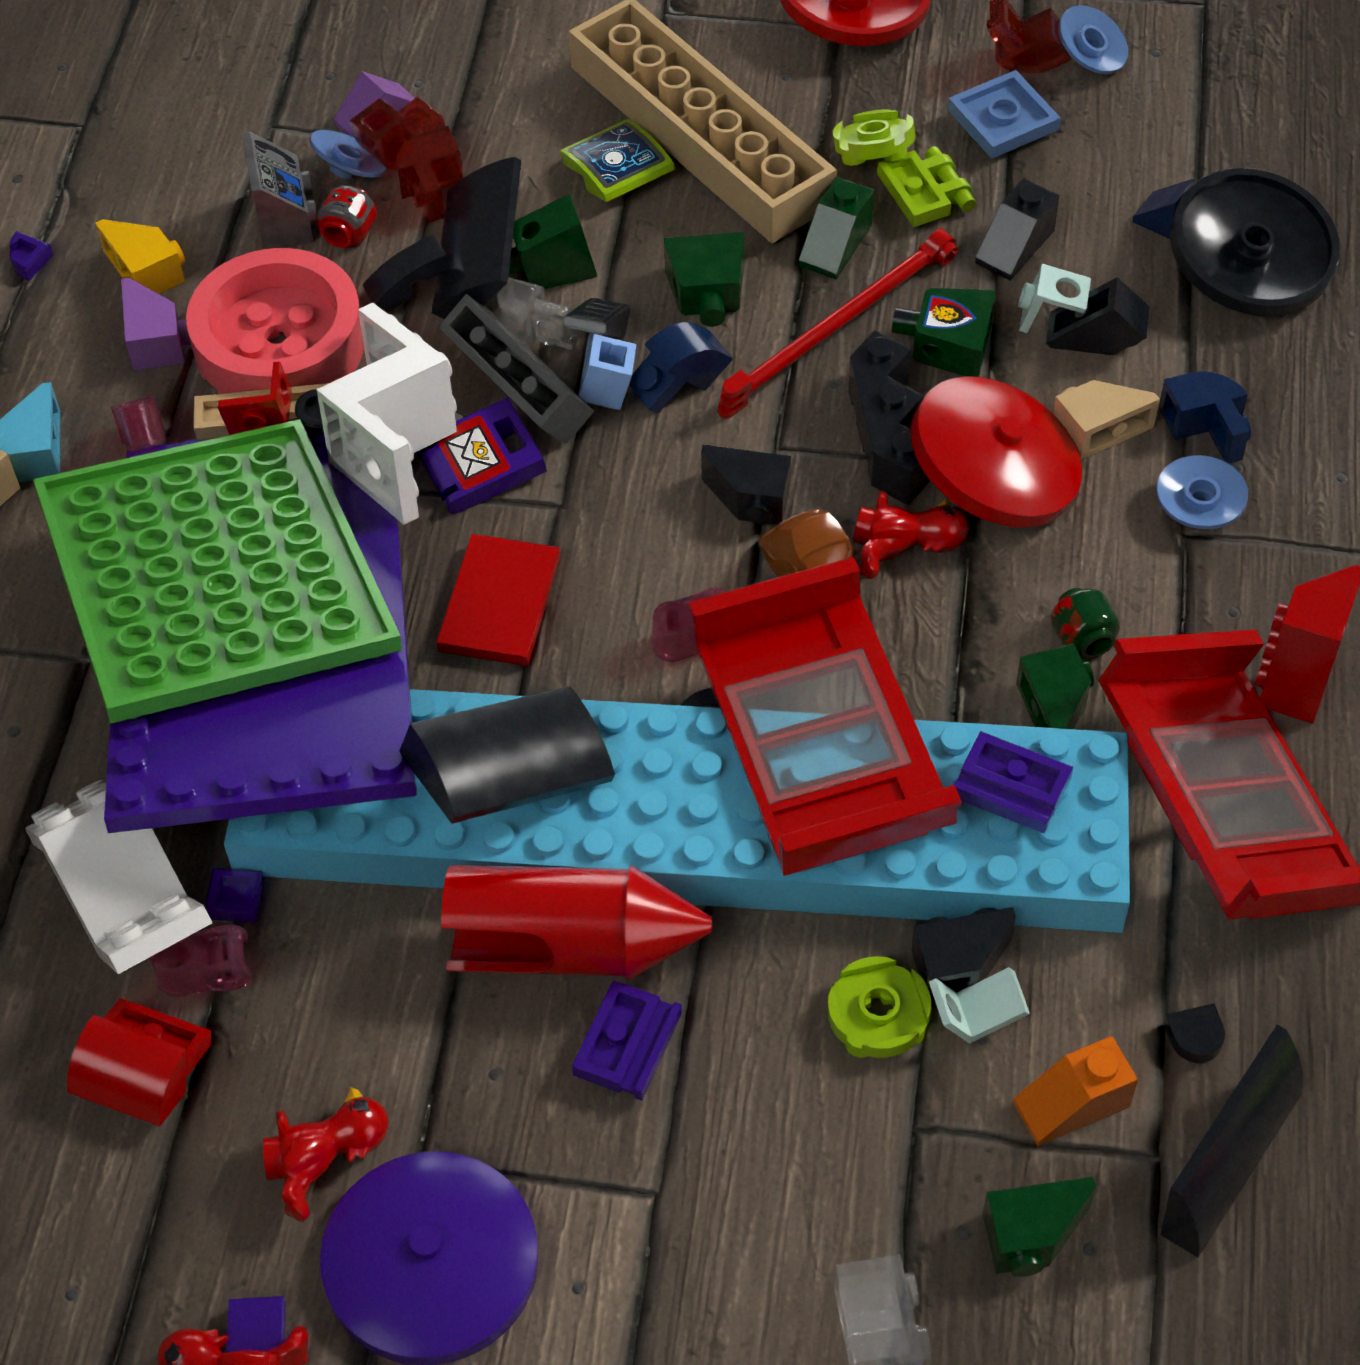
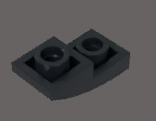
[363,235,450,310]

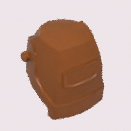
[757,508,857,577]

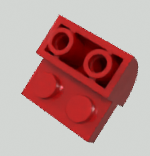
[67,998,211,1127]

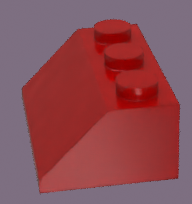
[1254,565,1360,724]

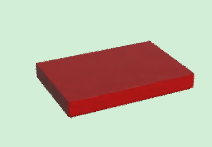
[437,534,561,666]

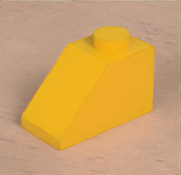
[95,219,186,294]

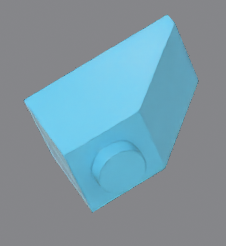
[0,382,60,482]

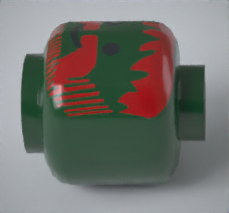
[1051,588,1120,658]

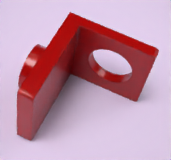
[218,361,292,435]

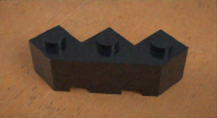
[848,330,931,506]

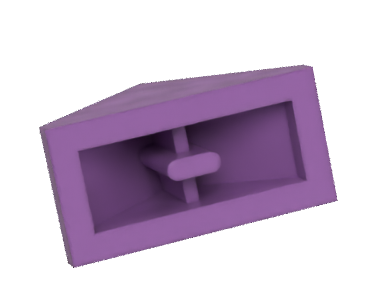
[334,71,422,142]

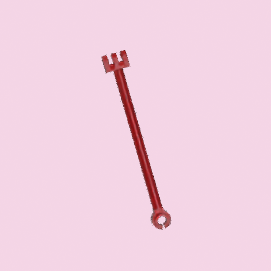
[717,228,959,419]

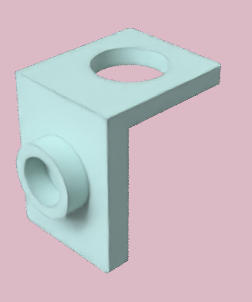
[1018,264,1091,333]
[929,967,1030,1044]

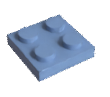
[948,70,1061,159]

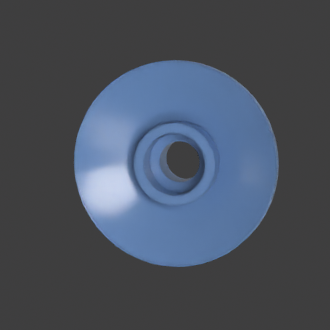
[1058,5,1128,74]
[309,130,388,179]
[1156,455,1248,529]

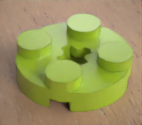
[833,109,916,166]
[827,956,931,1058]

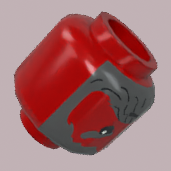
[316,185,377,248]

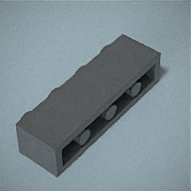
[439,294,594,444]

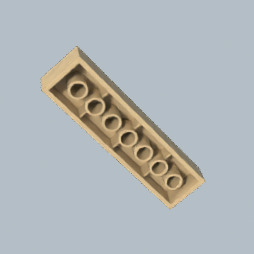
[569,0,837,244]

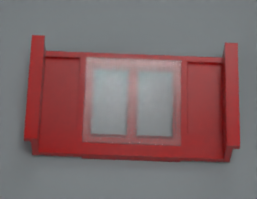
[689,557,962,876]
[1098,629,1360,920]

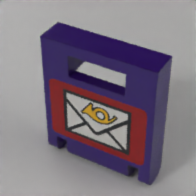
[417,397,547,514]

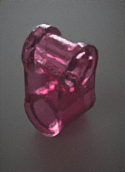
[110,394,166,451]
[651,587,726,662]
[150,925,251,997]

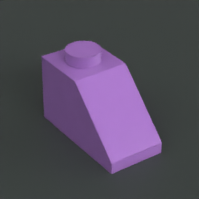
[121,278,191,370]

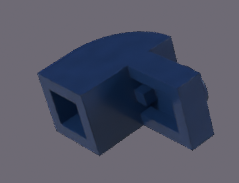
[629,322,733,413]
[1158,371,1251,464]

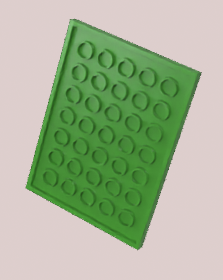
[33,419,402,724]

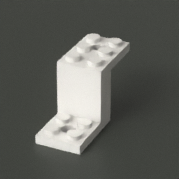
[317,303,457,525]
[25,780,213,974]

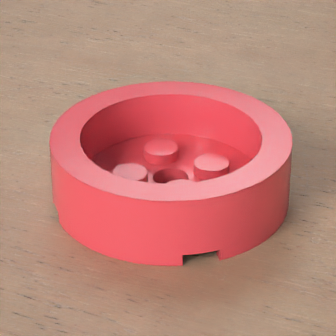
[186,248,364,394]

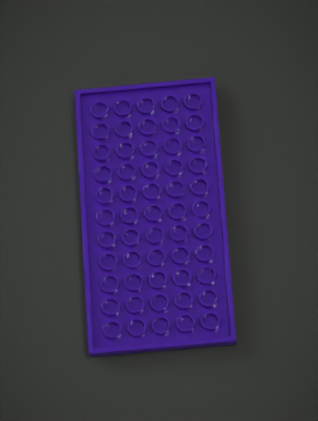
[104,433,417,833]

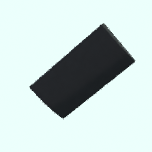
[431,157,522,319]
[399,686,615,824]
[1160,1025,1303,1258]

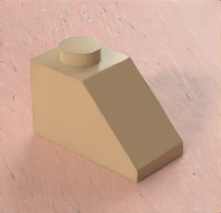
[1053,380,1160,460]

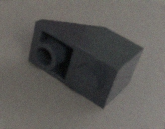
[911,907,1016,1002]

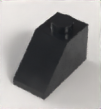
[975,178,1060,281]
[1046,277,1150,355]
[701,445,791,525]

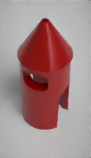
[441,865,712,980]

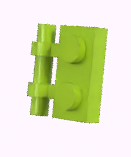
[877,146,976,228]

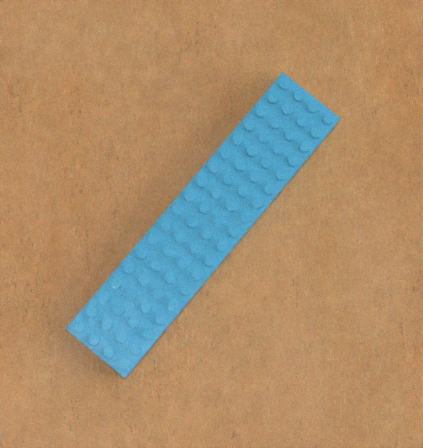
[224,689,1130,933]

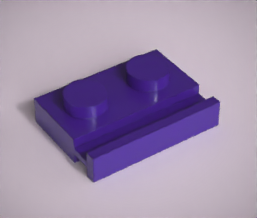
[953,731,1073,834]
[572,980,682,1101]

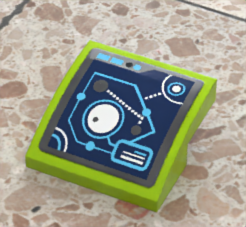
[560,119,675,202]

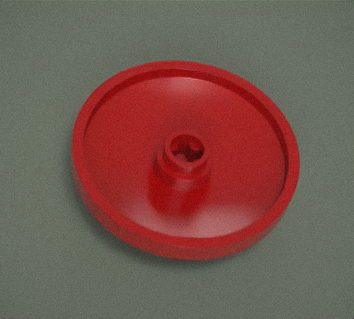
[780,0,931,46]
[911,376,1082,528]

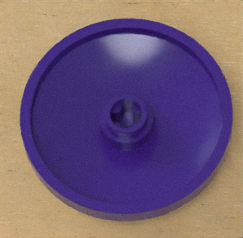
[320,1151,538,1365]

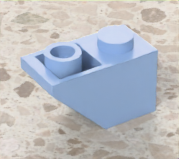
[578,333,636,410]

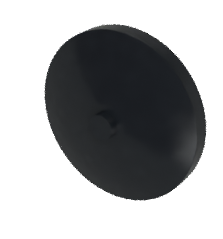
[1170,168,1340,316]

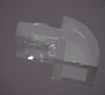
[497,277,578,351]

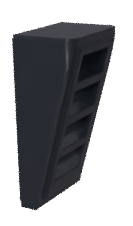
[563,298,630,339]

